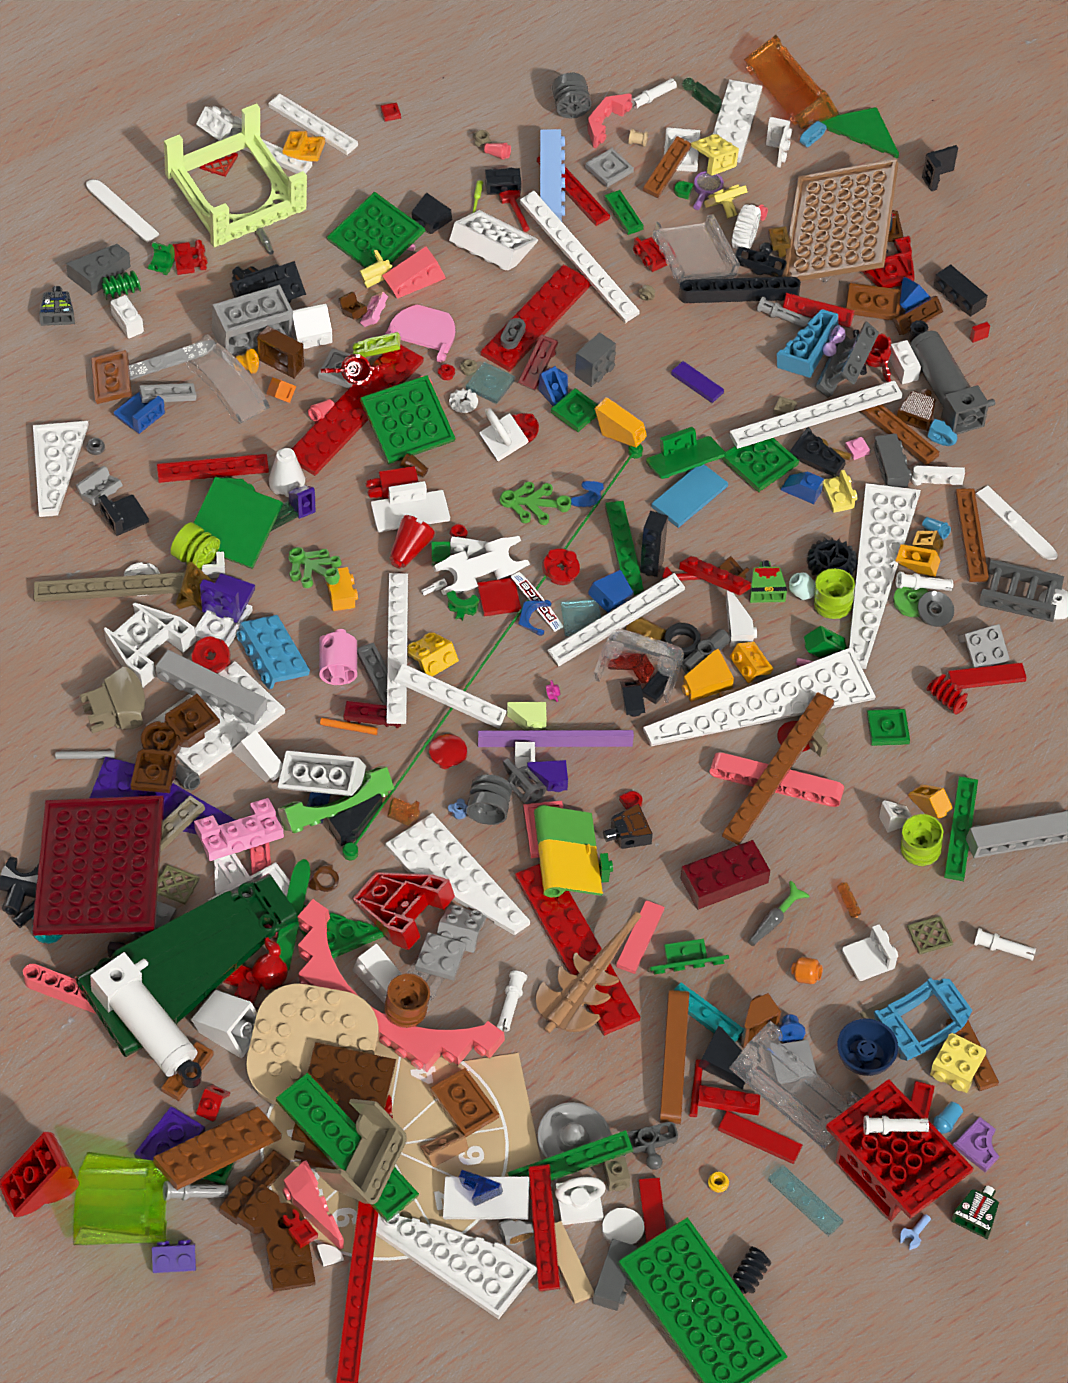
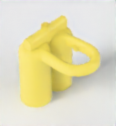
[360,250,392,288]

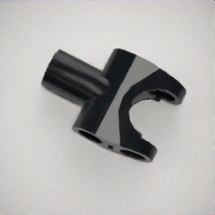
[0,857,39,916]

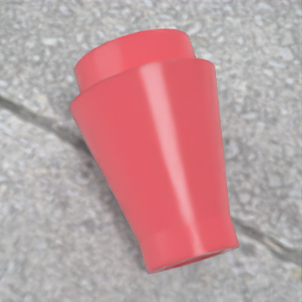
[484,143,511,160]
[308,399,334,422]

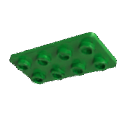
[646,427,725,479]

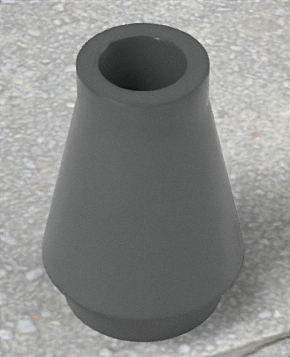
[175,764,200,790]

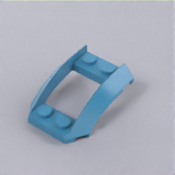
[874,978,973,1061]

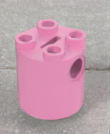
[319,629,357,685]

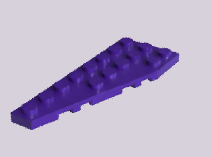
[89,757,236,835]

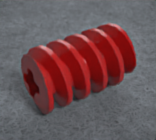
[927,674,968,715]

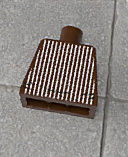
[897,389,936,432]

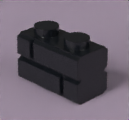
[485,167,521,195]

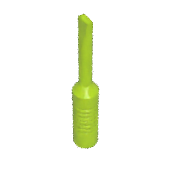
[473,180,483,213]

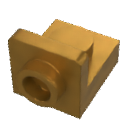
[912,531,944,556]

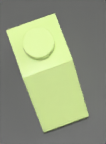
[507,702,547,730]

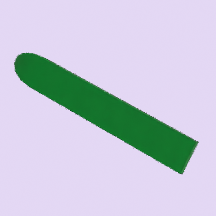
[277,859,311,971]

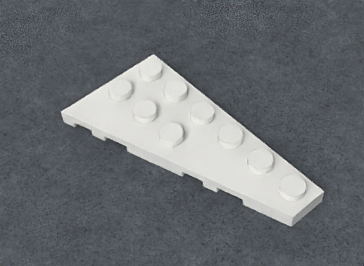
[33,421,89,517]

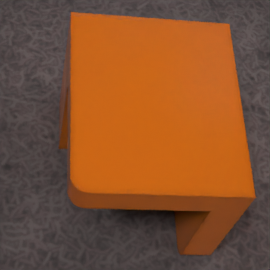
[266,377,296,403]

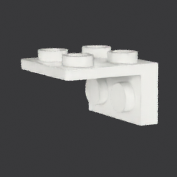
[196,106,242,141]

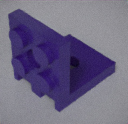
[200,573,255,623]

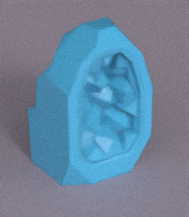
[928,419,957,446]

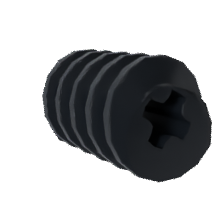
[732,1246,771,1294]

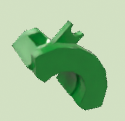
[148,242,175,275]
[447,590,479,621]

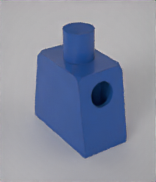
[588,570,634,613]

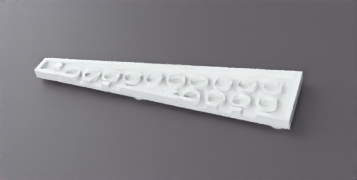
[849,483,921,669]
[643,647,876,746]

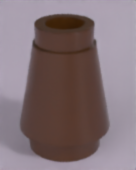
[400,454,429,478]

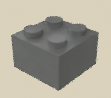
[575,332,616,387]

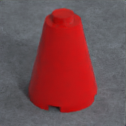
[389,515,435,569]

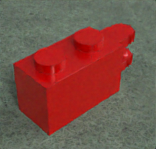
[365,466,419,499]

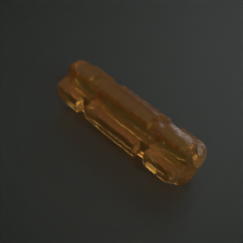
[837,882,861,918]

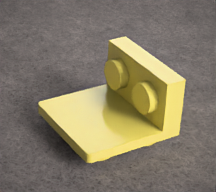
[691,134,739,176]

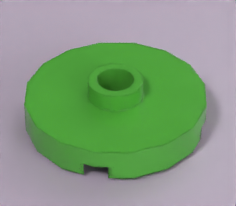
[893,587,928,617]

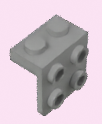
[437,905,487,953]

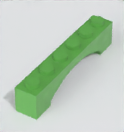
[277,766,394,833]

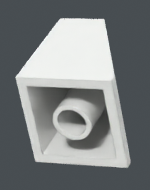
[191,990,257,1058]

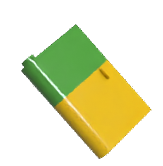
[534,805,603,897]

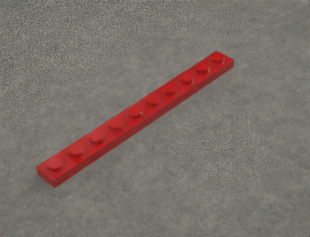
[336,1201,379,1383]

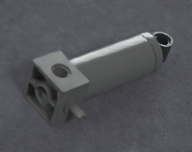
[909,320,995,435]

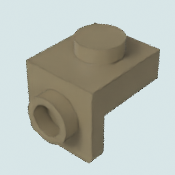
[808,723,828,757]

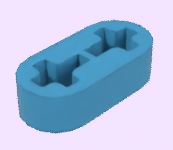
[800,121,827,147]

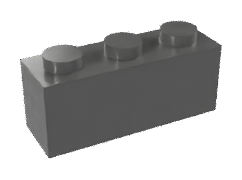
[873,434,912,488]
[593,1239,637,1311]

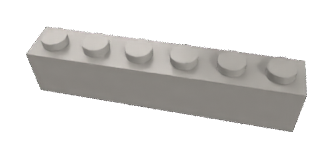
[156,650,267,725]
[966,810,1068,858]

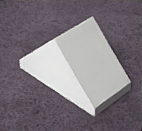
[879,800,912,833]

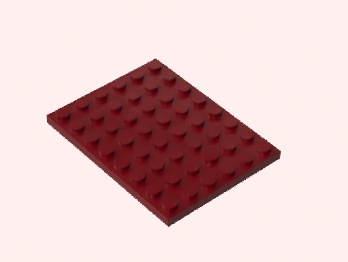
[32,796,164,936]

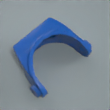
[571,481,604,507]
[519,600,552,636]

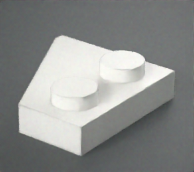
[214,853,250,896]

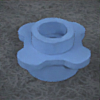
[448,798,467,819]

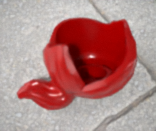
[252,937,288,990]

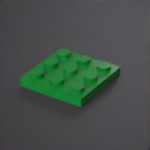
[721,438,799,493]

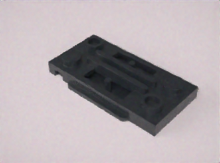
[229,261,306,303]

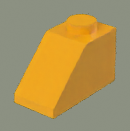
[895,544,941,577]
[908,784,952,819]

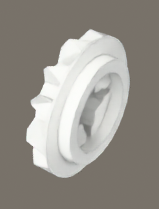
[449,388,478,413]

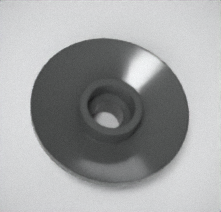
[918,591,954,627]

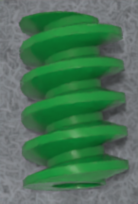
[102,270,141,300]

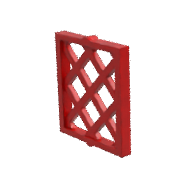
[200,152,238,177]

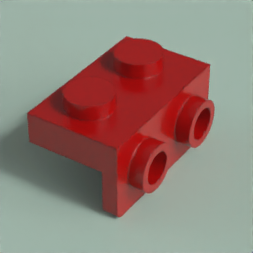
[633,237,670,272]

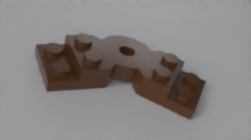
[130,693,220,793]
[219,1176,316,1292]

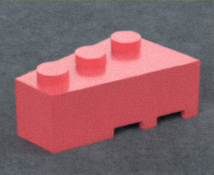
[382,247,446,299]

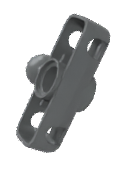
[622,1122,678,1170]

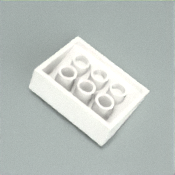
[449,210,538,270]

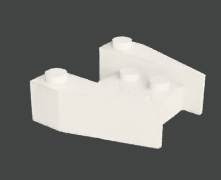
[104,603,197,687]

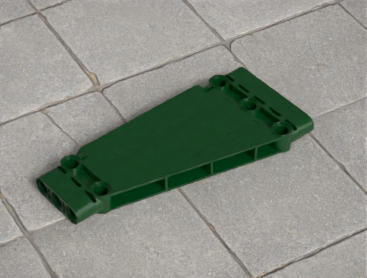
[75,873,298,1057]

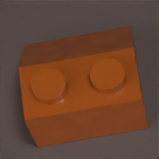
[741,993,781,1049]

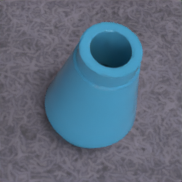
[922,517,951,540]

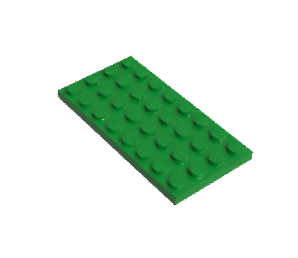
[618,1217,788,1383]

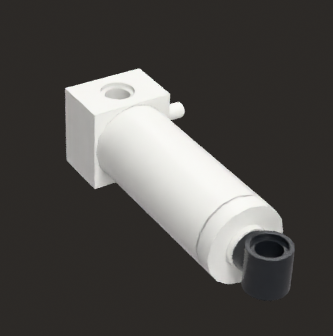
[91,952,202,1088]

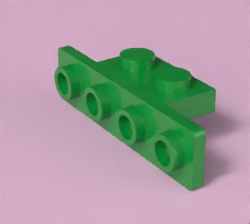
[647,939,729,975]

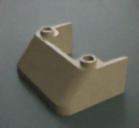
[315,1099,406,1204]

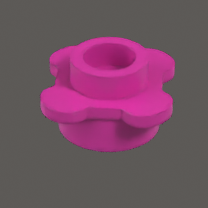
[546,680,561,702]

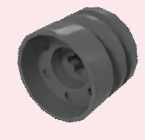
[552,72,592,119]
[467,774,512,825]

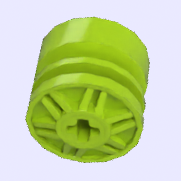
[170,522,220,571]
[814,568,855,619]
[900,814,944,866]

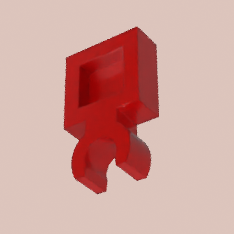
[283,1209,318,1249]

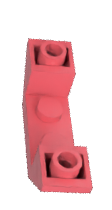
[587,93,633,148]

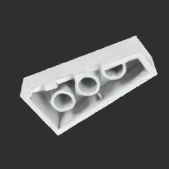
[352,944,407,1006]

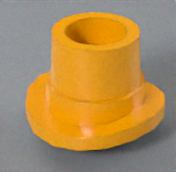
[236,349,259,374]

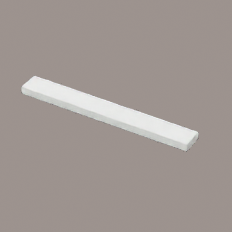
[548,573,685,667]

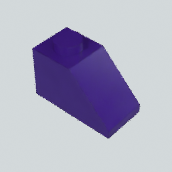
[289,485,316,519]
[527,760,568,792]

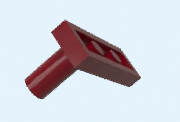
[518,334,558,391]

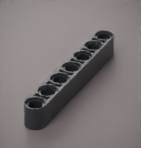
[679,277,801,303]

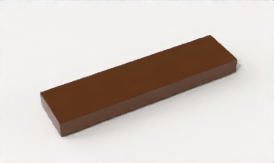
[220,1149,290,1225]

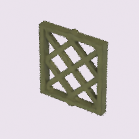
[157,865,200,905]
[907,916,953,955]

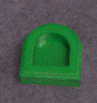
[674,181,694,200]

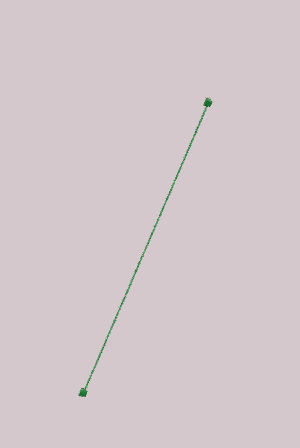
[343,444,643,861]

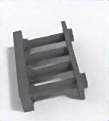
[815,321,879,397]
[980,560,1064,622]

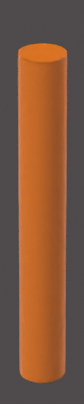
[320,718,378,735]

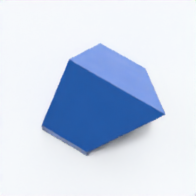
[900,277,931,311]
[539,366,568,406]

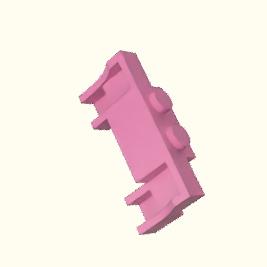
[194,798,284,861]

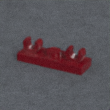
[344,701,401,728]

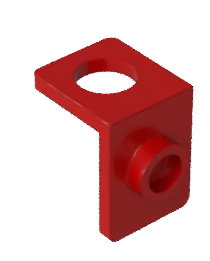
[196,1085,230,1122]

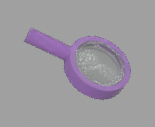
[693,171,724,210]

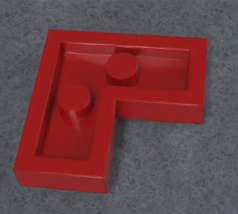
[223,965,262,1005]

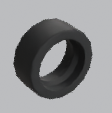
[664,623,701,660]

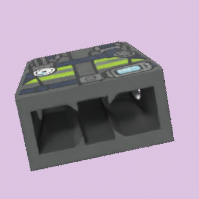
[39,286,75,326]

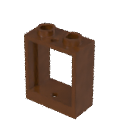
[257,326,304,378]

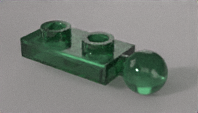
[682,77,722,115]

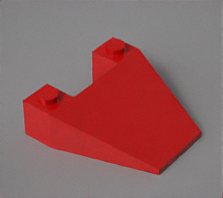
[353,872,455,950]

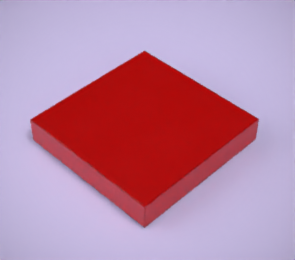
[477,578,521,617]

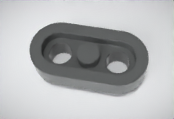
[501,318,525,349]

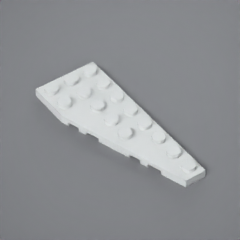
[386,813,530,935]

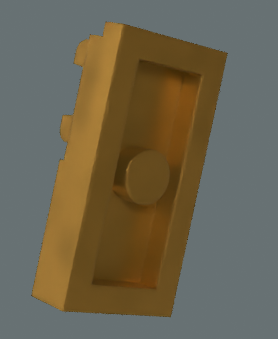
[769,226,791,258]

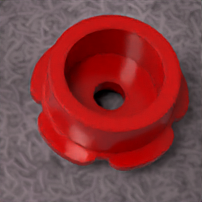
[438,364,455,381]
[449,524,468,538]

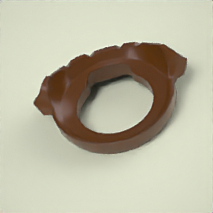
[308,864,339,892]

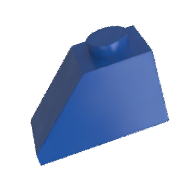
[781,471,824,504]

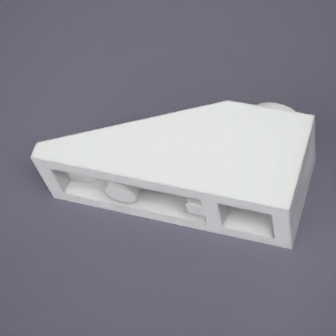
[725,591,757,647]

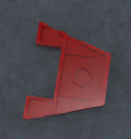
[861,236,915,288]

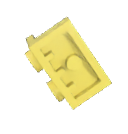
[823,470,857,513]

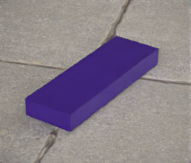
[671,361,724,403]

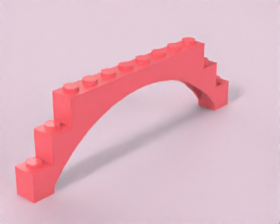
[298,899,505,1072]

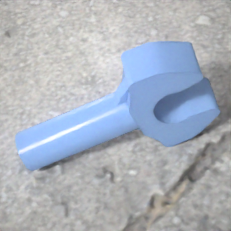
[900,1214,931,1250]

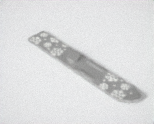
[129,340,215,380]

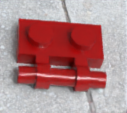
[172,240,208,275]

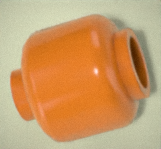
[791,957,823,984]

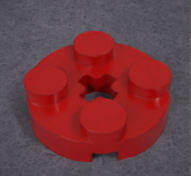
[542,549,580,585]
[191,636,231,674]

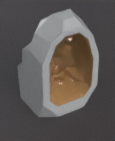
[499,1219,534,1245]

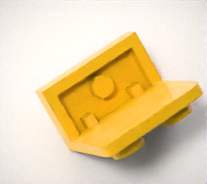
[407,633,459,677]

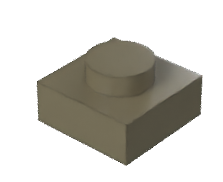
[773,396,797,416]

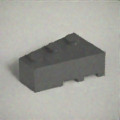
[66,244,131,296]

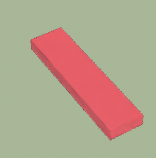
[616,900,665,974]

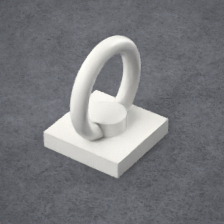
[479,408,529,461]
[555,1177,606,1225]

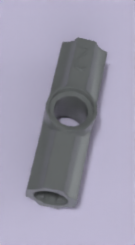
[680,629,731,674]

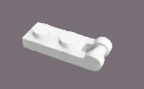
[911,466,965,485]

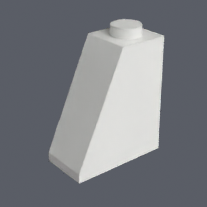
[232,730,283,783]

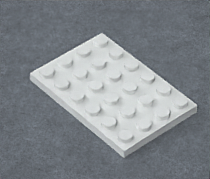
[146,662,285,775]

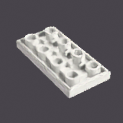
[443,1177,530,1219]

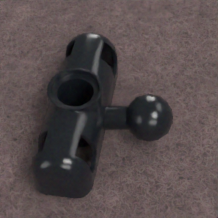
[734,242,787,277]

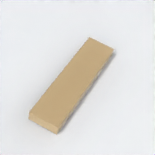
[555,1221,594,1304]

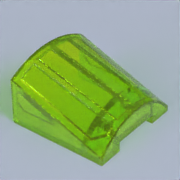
[73,1152,168,1245]

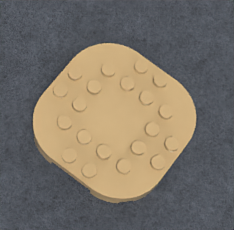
[247,984,379,1106]

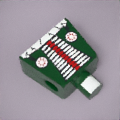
[951,1186,999,1240]

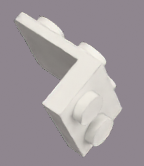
[766,117,792,168]
[842,924,898,981]

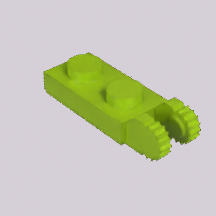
[352,332,401,357]

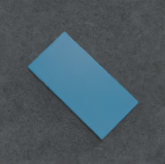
[651,464,728,528]

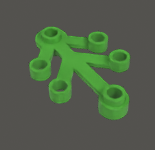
[500,482,571,525]
[288,547,342,588]

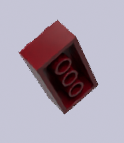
[680,840,771,910]

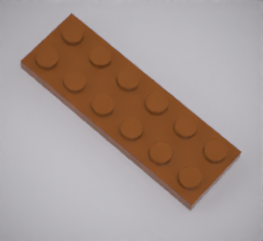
[153,1106,282,1190]

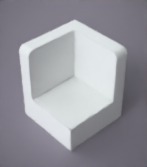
[202,552,225,579]
[515,742,535,768]

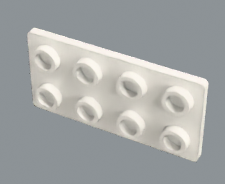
[371,481,450,532]

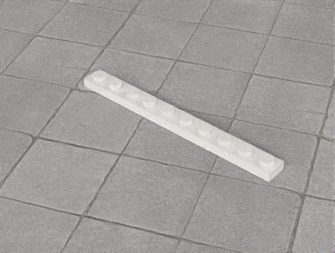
[520,191,639,323]
[730,380,902,449]
[387,573,408,724]

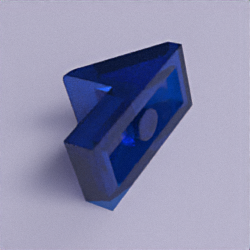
[459,1170,503,1206]

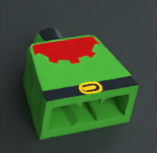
[750,560,787,603]

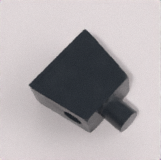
[411,193,452,234]

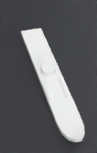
[86,179,159,243]
[976,486,1058,560]

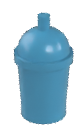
[933,1102,963,1134]

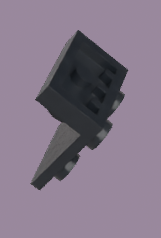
[922,145,958,192]
[98,494,149,536]

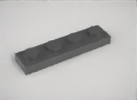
[357,642,388,706]

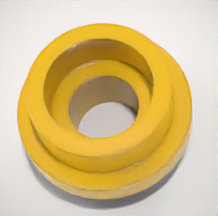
[708,1172,729,1193]

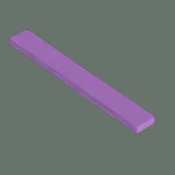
[478,730,634,747]

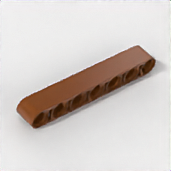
[660,990,689,1124]

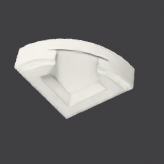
[317,1244,344,1267]

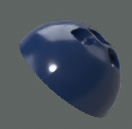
[837,1019,898,1076]

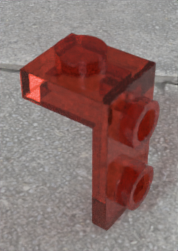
[607,653,655,683]

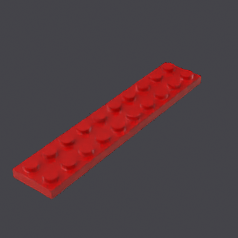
[291,344,424,476]
[515,864,641,1036]

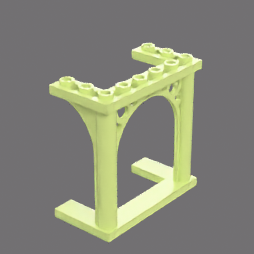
[164,103,307,247]

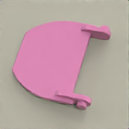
[385,305,455,363]

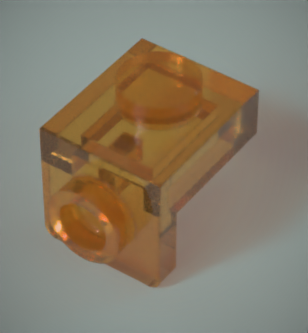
[387,798,420,826]

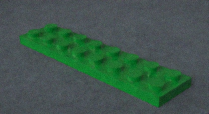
[276,1073,419,1222]

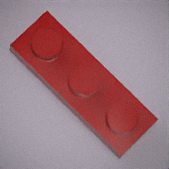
[697,1085,760,1116]

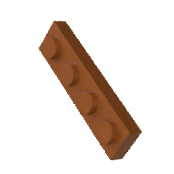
[643,136,691,198]
[946,1018,999,1092]

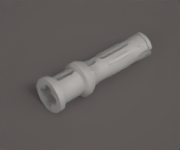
[757,297,811,328]
[163,1181,229,1200]

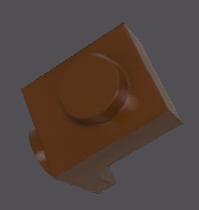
[339,292,368,319]
[718,556,750,579]

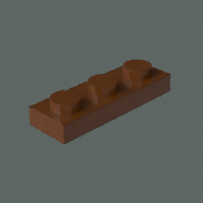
[893,296,944,335]

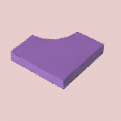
[953,1117,999,1172]

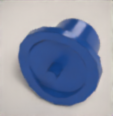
[777,1014,806,1043]

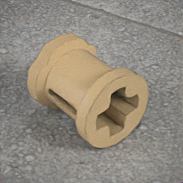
[628,129,648,147]

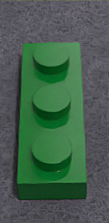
[604,190,644,235]

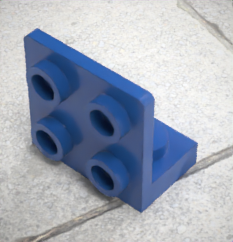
[114,392,165,434]

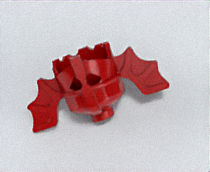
[865,333,891,383]
[321,354,385,385]

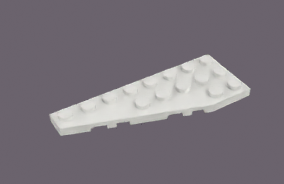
[376,1214,537,1319]

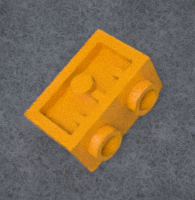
[730,642,774,683]

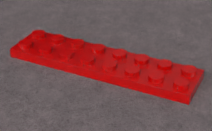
[481,264,591,372]

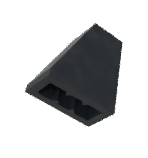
[698,1026,755,1089]

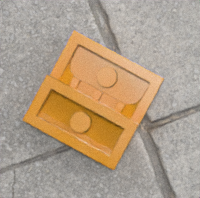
[282,131,325,161]

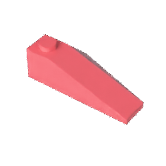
[282,1160,344,1250]

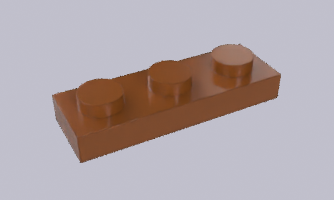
[161,1041,214,1101]

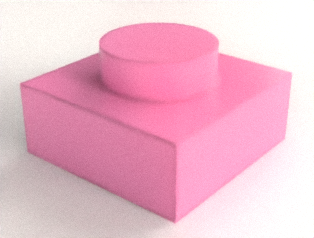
[845,437,870,460]

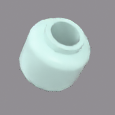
[789,572,815,600]

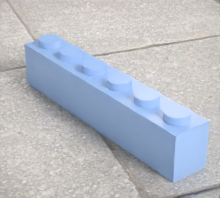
[540,129,565,222]

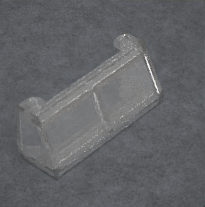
[729,1021,862,1150]

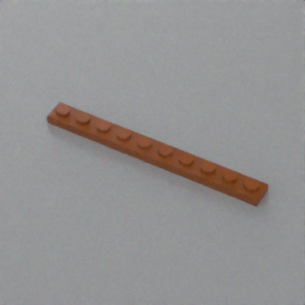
[722,692,835,845]

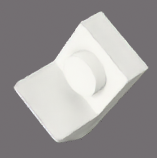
[450,536,489,559]

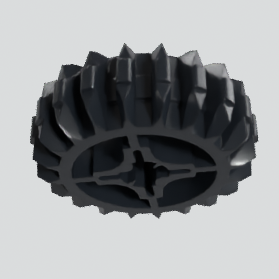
[806,537,857,578]

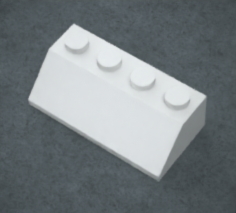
[278,751,366,796]

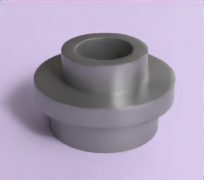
[86,438,105,455]

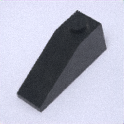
[329,794,382,846]

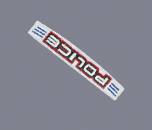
[511,572,563,632]

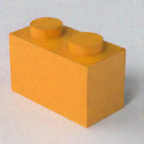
[326,567,358,611]

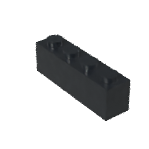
[640,511,668,577]

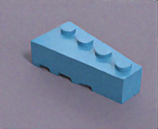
[777,309,839,378]

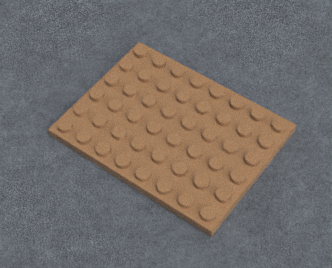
[782,159,898,281]

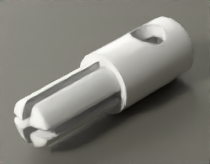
[421,578,447,595]

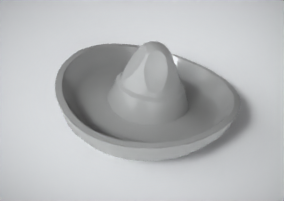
[538,1102,611,1158]

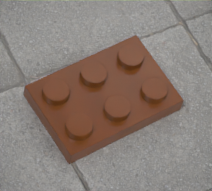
[846,283,901,320]
[91,350,132,404]
[431,1068,499,1137]

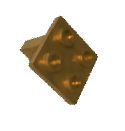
[176,562,214,613]

